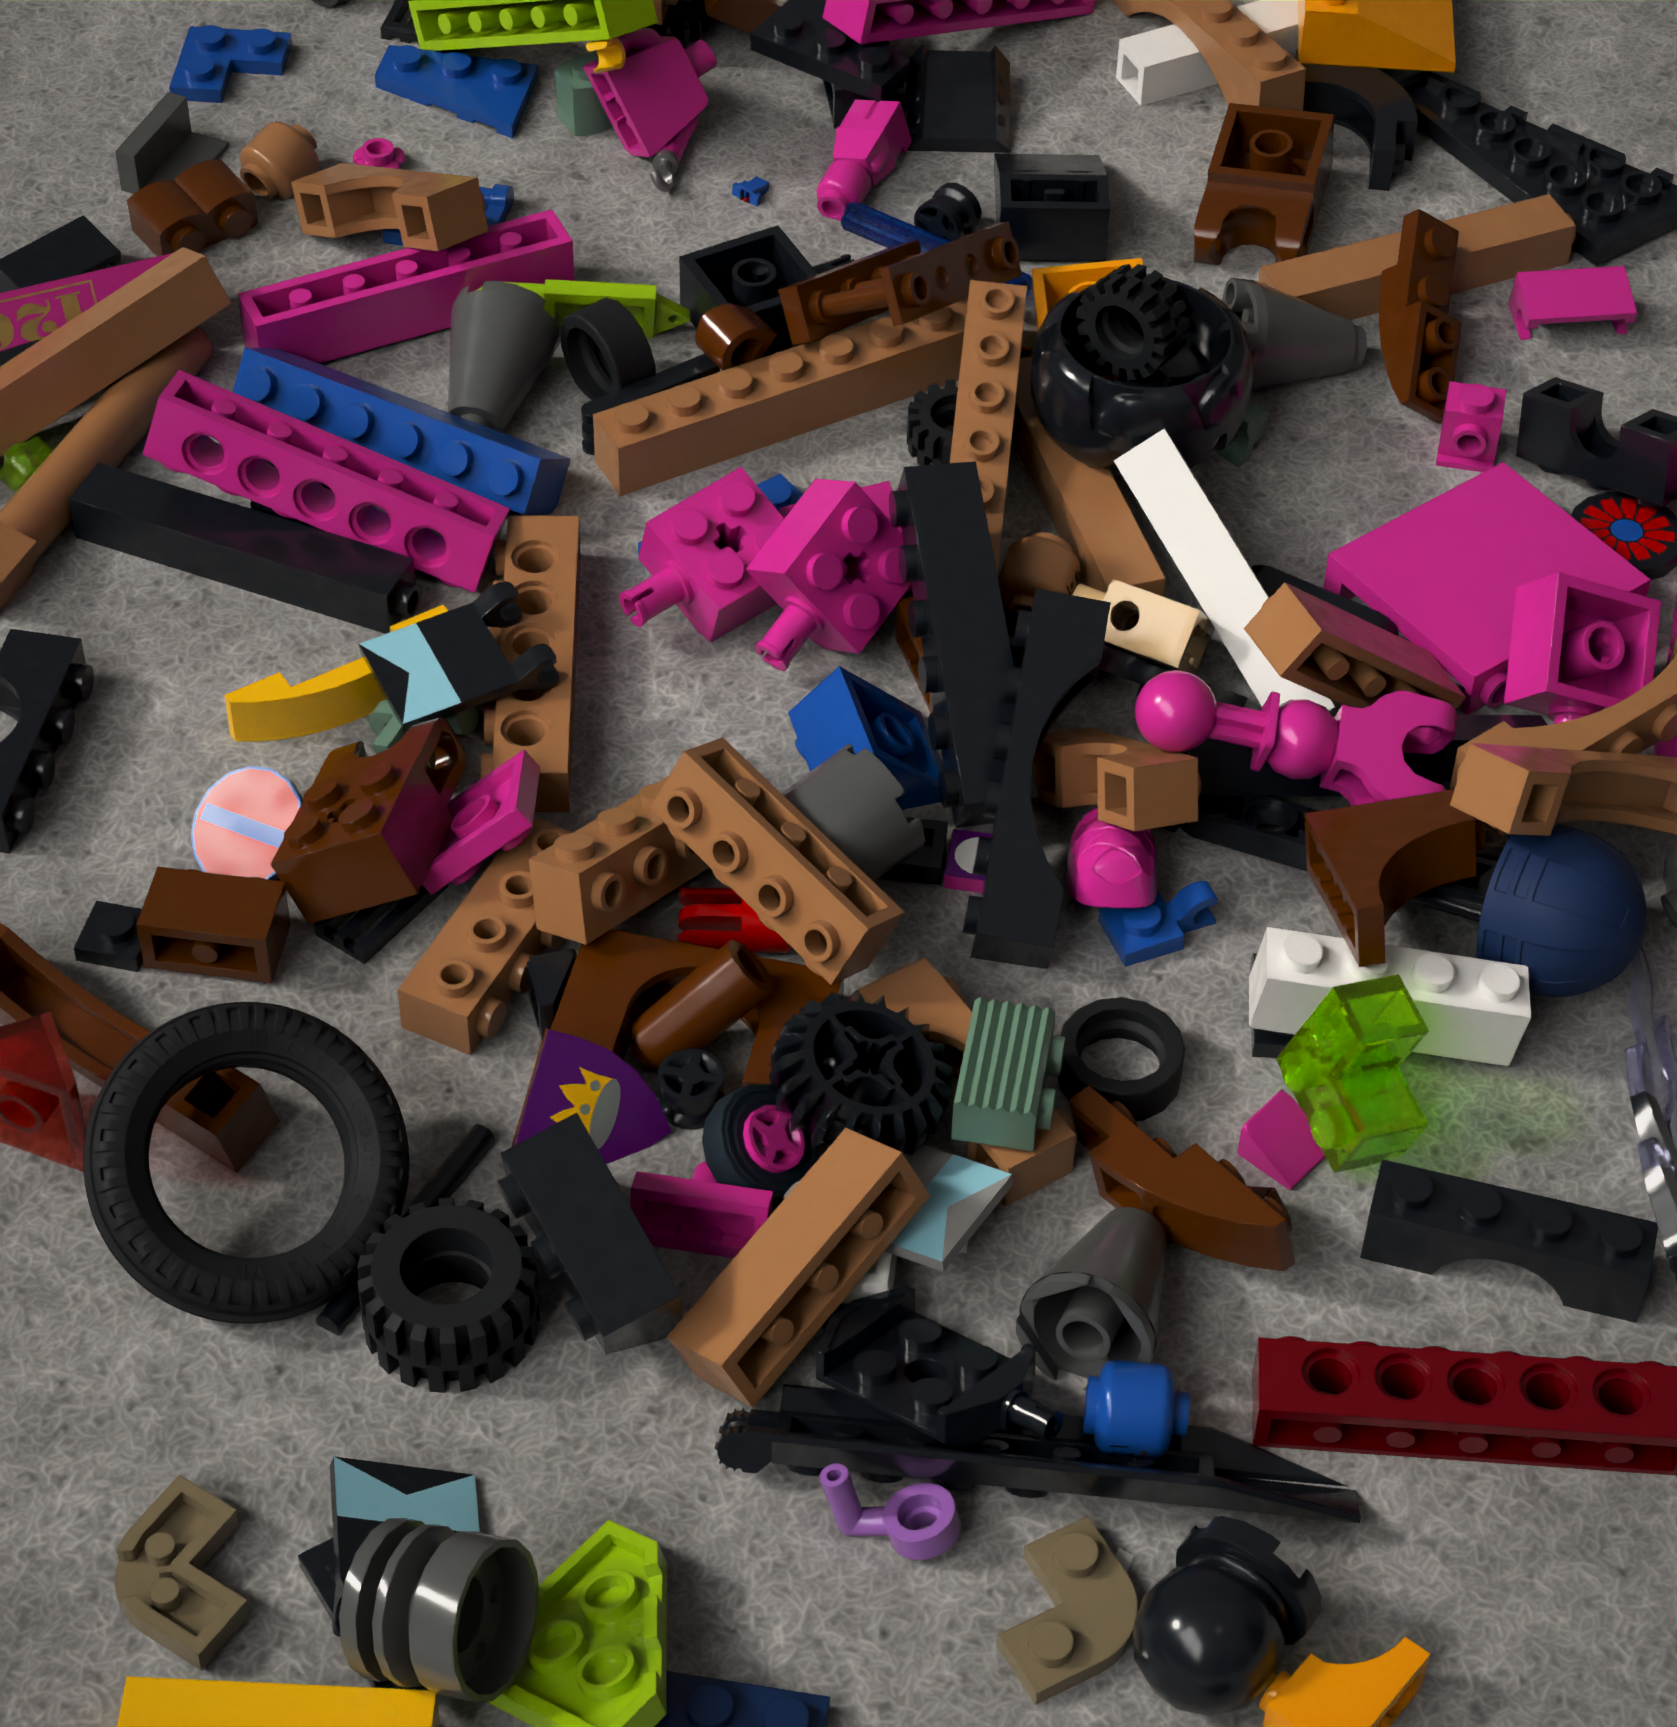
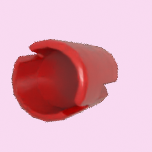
[677,887,793,954]

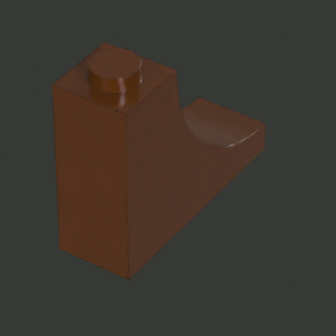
[1304,789,1485,967]

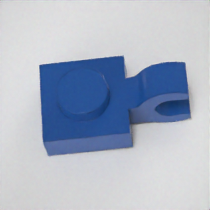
[1098,881,1218,967]

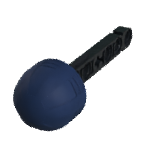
[1159,796,1647,997]

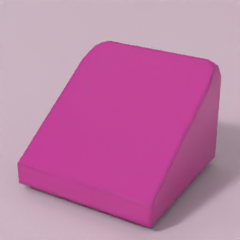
[1237,1090,1333,1191]

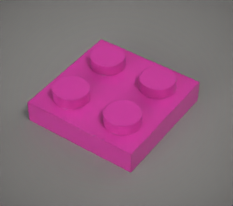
[422,749,540,895]

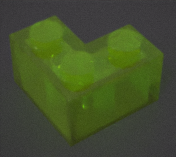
[1276,974,1429,1173]

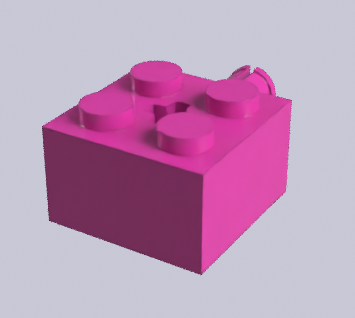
[619,467,785,642]
[745,479,911,671]
[1504,572,1661,724]

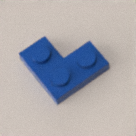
[169,25,292,103]

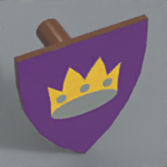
[511,1028,672,1164]

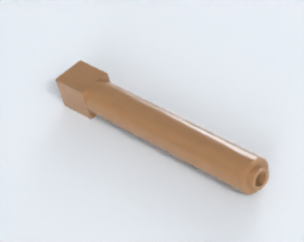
[0,326,212,613]

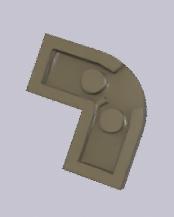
[115,1474,250,1671]
[997,1516,1138,1705]

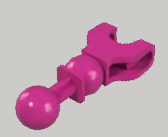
[1135,670,1458,806]

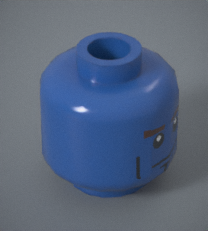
[1083,1360,1190,1459]

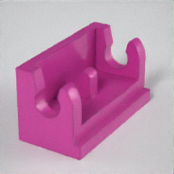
[1507,266,1637,340]

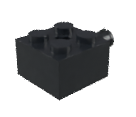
[679,225,855,357]

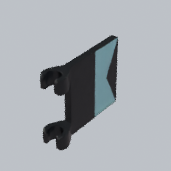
[359,581,559,732]
[330,1456,480,1637]

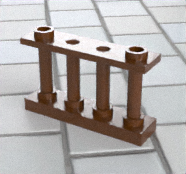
[778,221,1022,345]

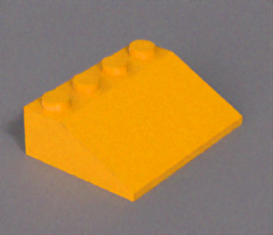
[1298,0,1456,73]

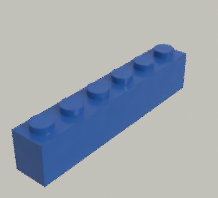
[233,347,571,515]

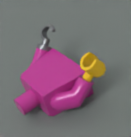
[583,28,717,192]

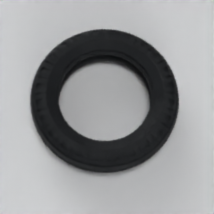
[83,1002,410,1324]

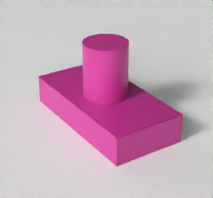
[630,1161,773,1258]

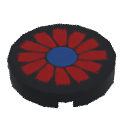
[1571,492,1677,580]

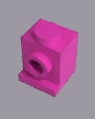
[1436,381,1507,472]

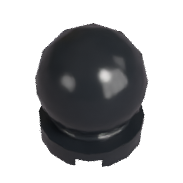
[1133,1516,1322,1716]

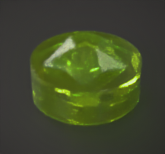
[0,436,53,492]

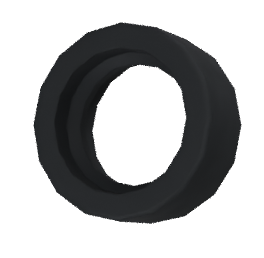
[560,297,656,400]
[1057,997,1185,1121]

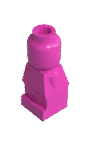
[816,99,912,221]

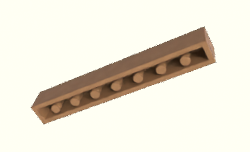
[593,298,968,496]

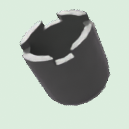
[782,744,926,881]

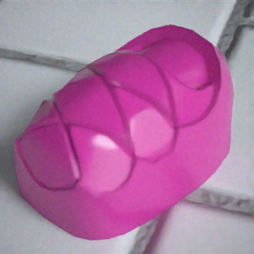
[1065,807,1158,908]

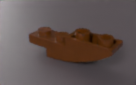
[1379,209,1462,424]
[1068,1086,1295,1271]

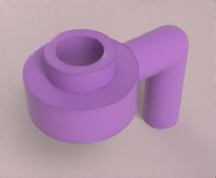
[819,1463,962,1560]

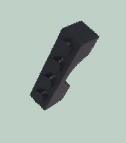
[0,629,94,854]
[1360,1159,1658,1323]

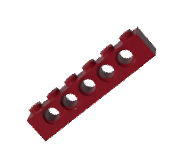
[1252,1336,1677,1476]

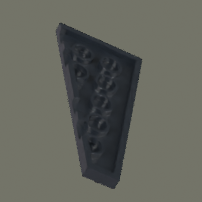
[1398,71,1677,266]

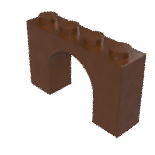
[551,930,844,1087]

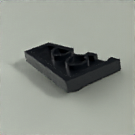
[751,0,910,102]

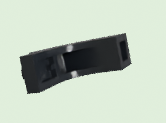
[1295,49,1418,191]

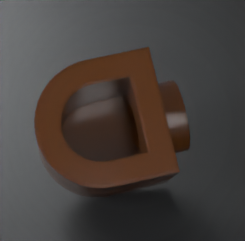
[695,303,777,371]

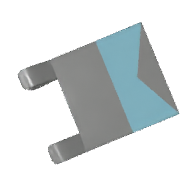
[783,1144,1014,1272]

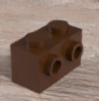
[136,866,291,983]

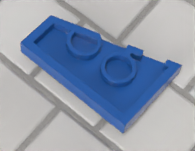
[375,45,539,138]

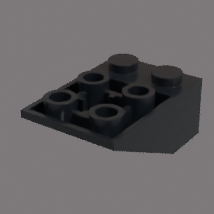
[994,153,1110,261]

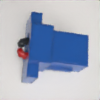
[732,176,769,206]

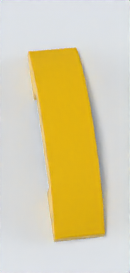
[224,605,448,741]

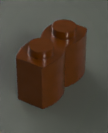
[127,159,258,256]

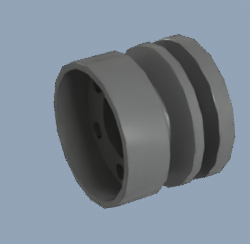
[339,1518,539,1703]

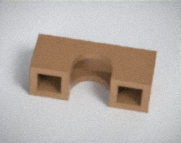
[1033,727,1201,831]

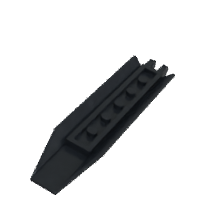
[714,1384,1361,1523]

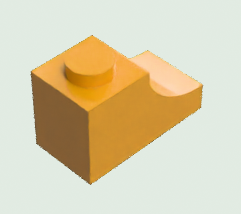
[1259,1637,1431,1727]

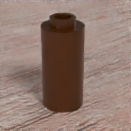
[630,940,774,1071]

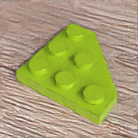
[488,1520,667,1727]

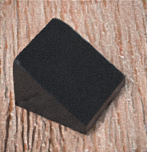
[527,948,577,1040]

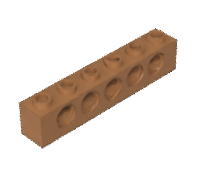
[950,280,1027,576]
[481,516,581,812]

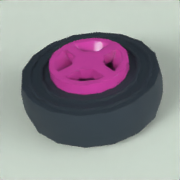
[702,1084,820,1207]

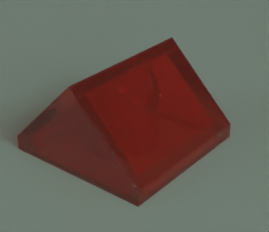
[0,1012,86,1172]

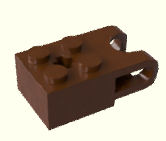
[1194,103,1334,265]
[270,717,466,924]

